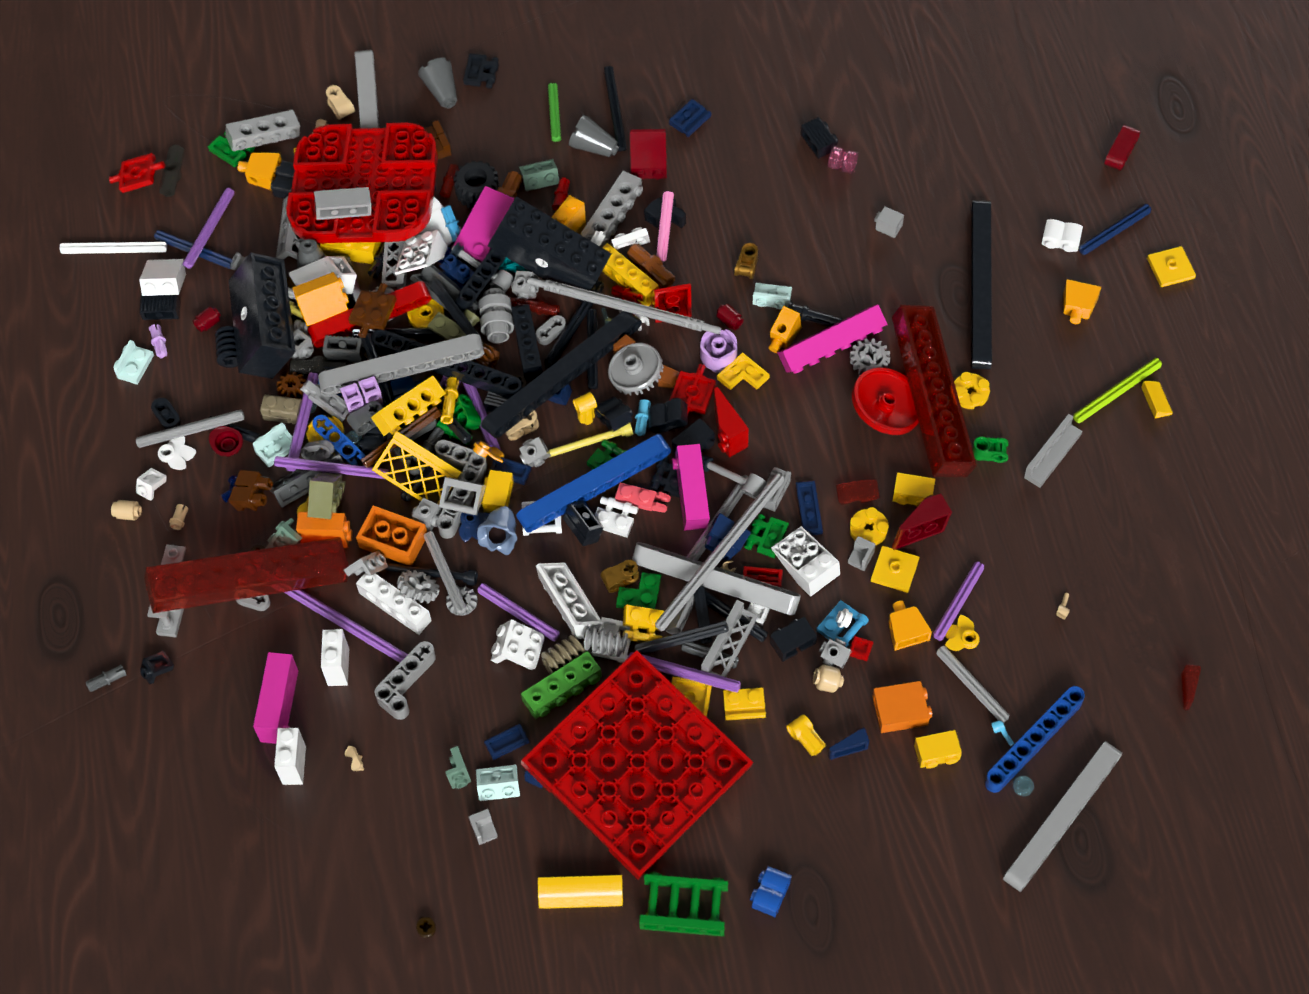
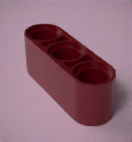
[1104,124,1141,171]

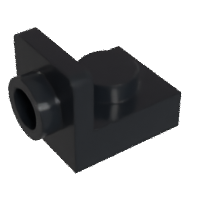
[140,651,174,684]

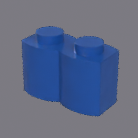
[750,866,792,917]

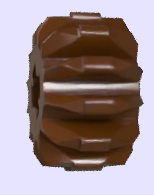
[471,343,500,369]
[276,371,307,399]

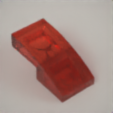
[836,480,880,505]

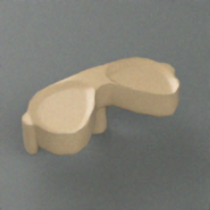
[345,746,364,771]

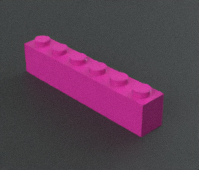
[777,305,887,374]

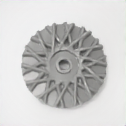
[608,343,664,396]

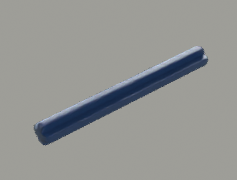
[1078,204,1152,255]
[154,230,232,269]

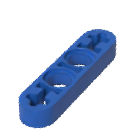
[312,415,366,466]

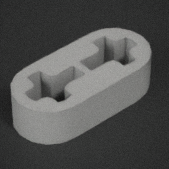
[536,315,566,345]
[300,440,334,461]
[234,585,271,611]

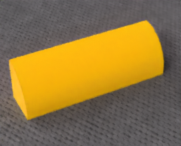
[538,875,623,909]

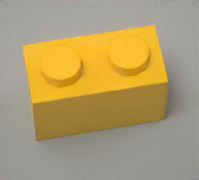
[481,470,514,513]
[893,472,935,507]
[914,730,962,768]

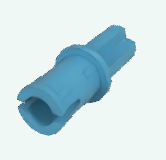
[441,206,461,242]

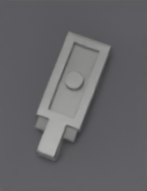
[300,380,348,422]

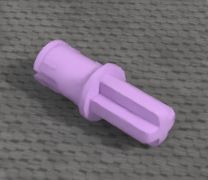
[149,324,167,358]

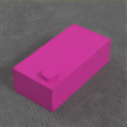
[453,186,514,263]
[672,444,710,531]
[253,652,298,744]

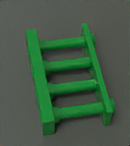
[640,872,728,936]

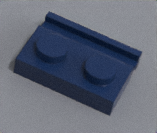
[669,99,711,137]

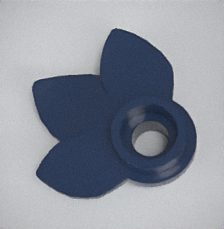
[459,512,489,542]

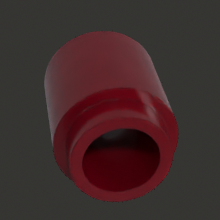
[717,304,744,330]
[192,306,221,332]

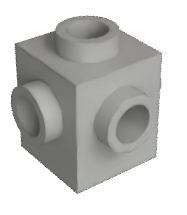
[511,271,540,300]
[291,329,314,362]
[519,437,552,467]
[411,498,441,532]
[819,638,852,669]

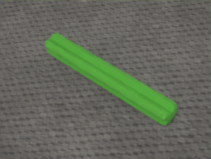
[548,83,561,142]

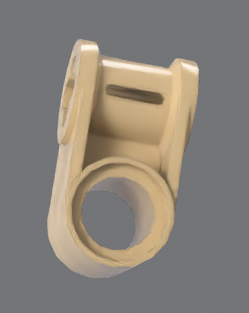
[326,86,355,120]
[506,410,539,441]

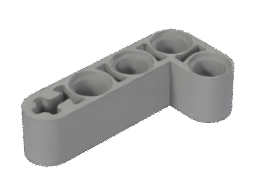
[375,641,436,720]

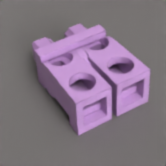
[340,376,384,414]

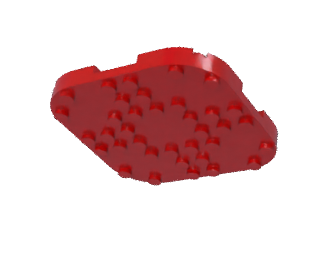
[286,123,438,243]

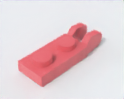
[615,482,671,513]

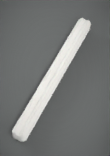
[60,242,167,254]

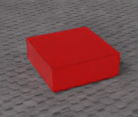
[850,636,873,661]

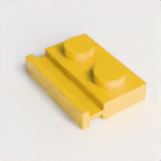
[723,688,766,720]

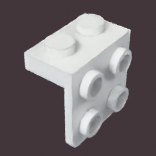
[491,619,544,670]

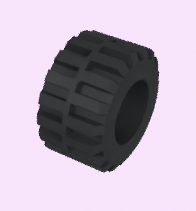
[454,161,499,209]

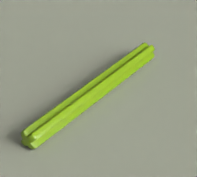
[1073,358,1162,423]

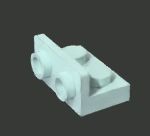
[753,283,792,309]
[114,340,154,385]
[476,765,520,801]

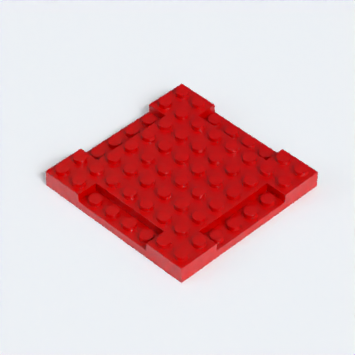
[521,650,754,880]

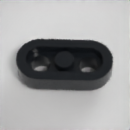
[151,398,181,429]

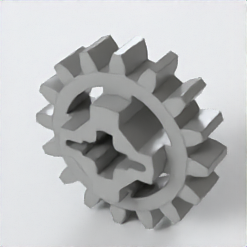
[850,338,890,374]
[397,570,440,603]

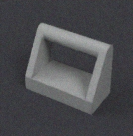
[439,477,486,516]

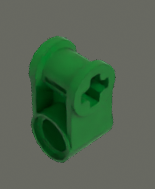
[453,394,481,430]
[971,437,1009,463]

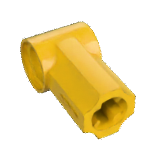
[573,392,597,425]
[786,714,826,756]

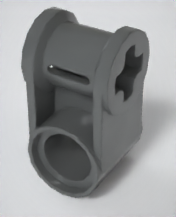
[347,401,382,436]

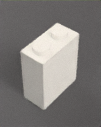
[140,259,186,296]
[321,629,349,686]
[274,728,306,785]

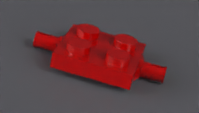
[109,153,165,193]
[669,364,716,415]

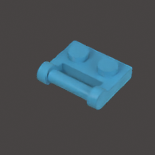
[817,600,869,648]

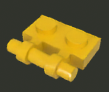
[623,605,664,642]

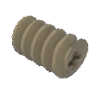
[541,635,586,675]

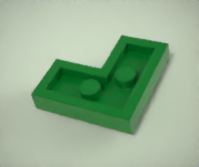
[616,572,661,609]

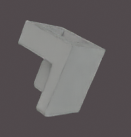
[847,536,876,571]
[469,809,498,845]

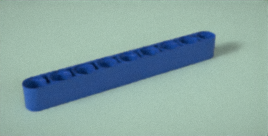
[516,434,672,533]

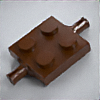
[348,283,397,338]

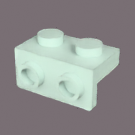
[252,422,293,467]

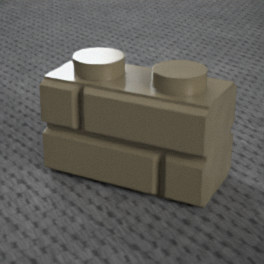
[260,394,302,424]

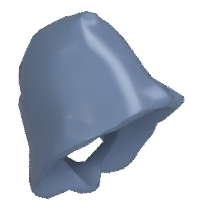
[477,506,517,555]

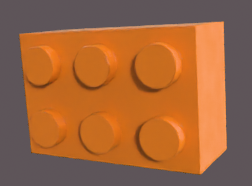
[356,505,427,566]

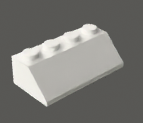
[536,563,603,639]

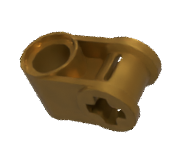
[734,243,758,279]
[600,560,639,593]

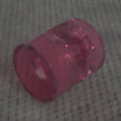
[828,145,859,174]

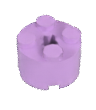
[700,329,737,373]

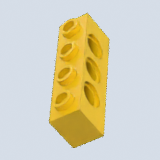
[602,243,659,306]
[371,376,446,436]

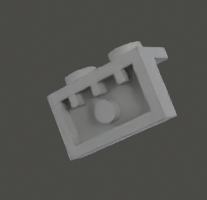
[344,550,388,576]

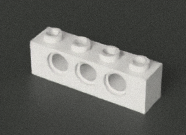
[356,572,431,635]

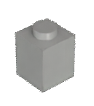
[874,207,904,238]

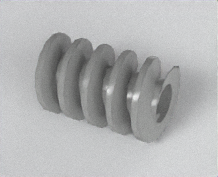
[584,626,628,657]

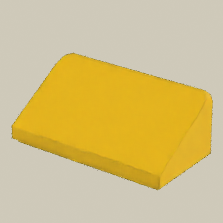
[1141,381,1173,419]

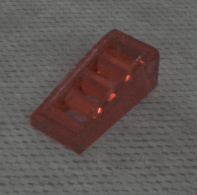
[1181,665,1201,710]

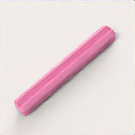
[656,191,674,262]

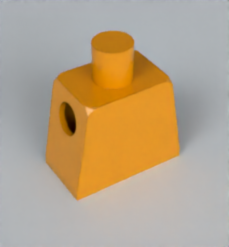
[238,153,282,190]
[1063,279,1101,324]
[768,306,801,353]
[888,601,932,651]

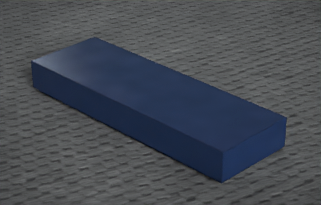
[796,481,823,535]

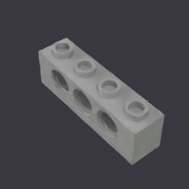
[226,110,300,151]

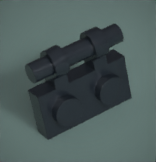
[463,54,499,89]
[651,456,680,498]

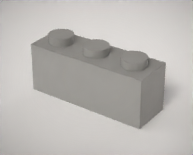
[314,187,371,220]

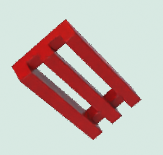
[743,566,783,588]

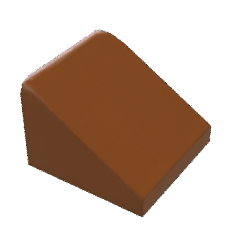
[613,334,636,355]
[658,365,679,388]

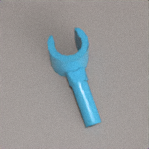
[992,721,1014,746]

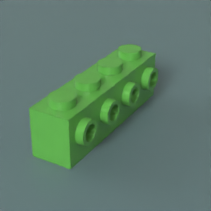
[521,651,602,719]

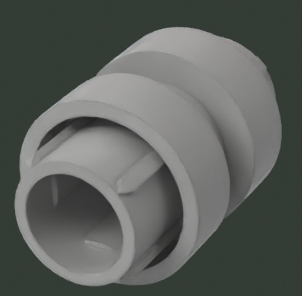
[478,288,514,343]

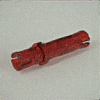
[508,296,560,316]

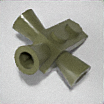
[428,309,483,345]

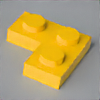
[717,352,770,390]

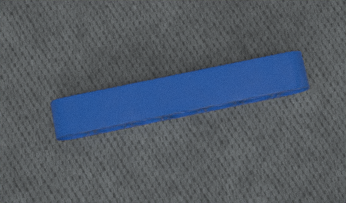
[985,686,1085,793]

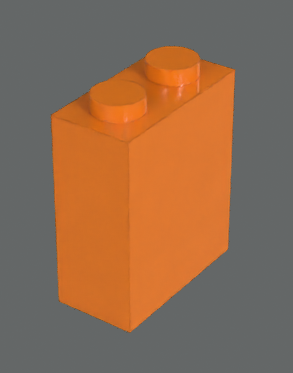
[296,512,353,548]
[872,681,932,733]

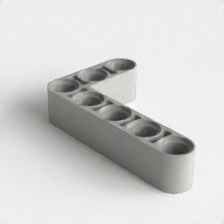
[434,440,488,539]

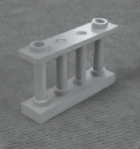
[147,545,195,638]

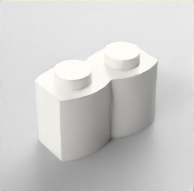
[1042,219,1083,252]

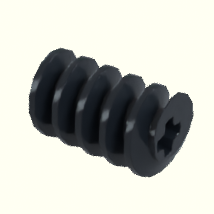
[215,326,238,368]

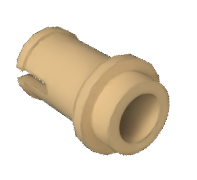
[169,504,188,530]

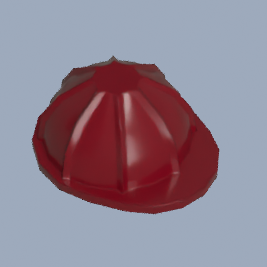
[209,426,243,457]

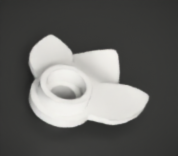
[158,436,196,470]

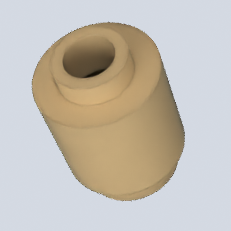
[111,500,142,520]

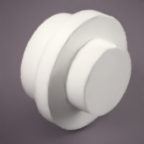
[836,608,853,628]

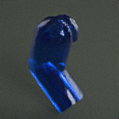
[220,475,237,503]

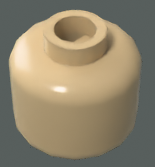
[813,665,844,693]

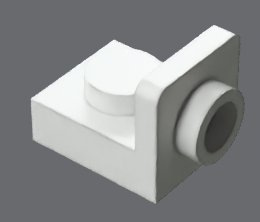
[136,468,166,501]

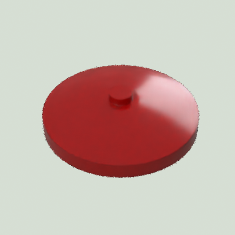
[852,368,924,435]

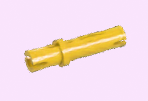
[441,377,459,424]

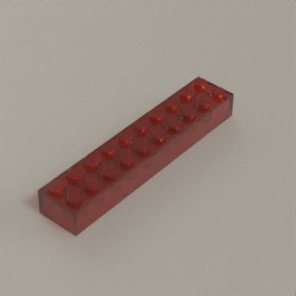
[892,305,977,477]
[144,537,349,613]

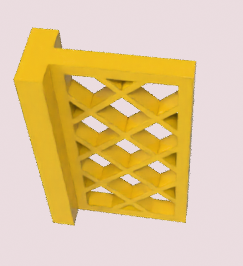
[372,431,462,504]

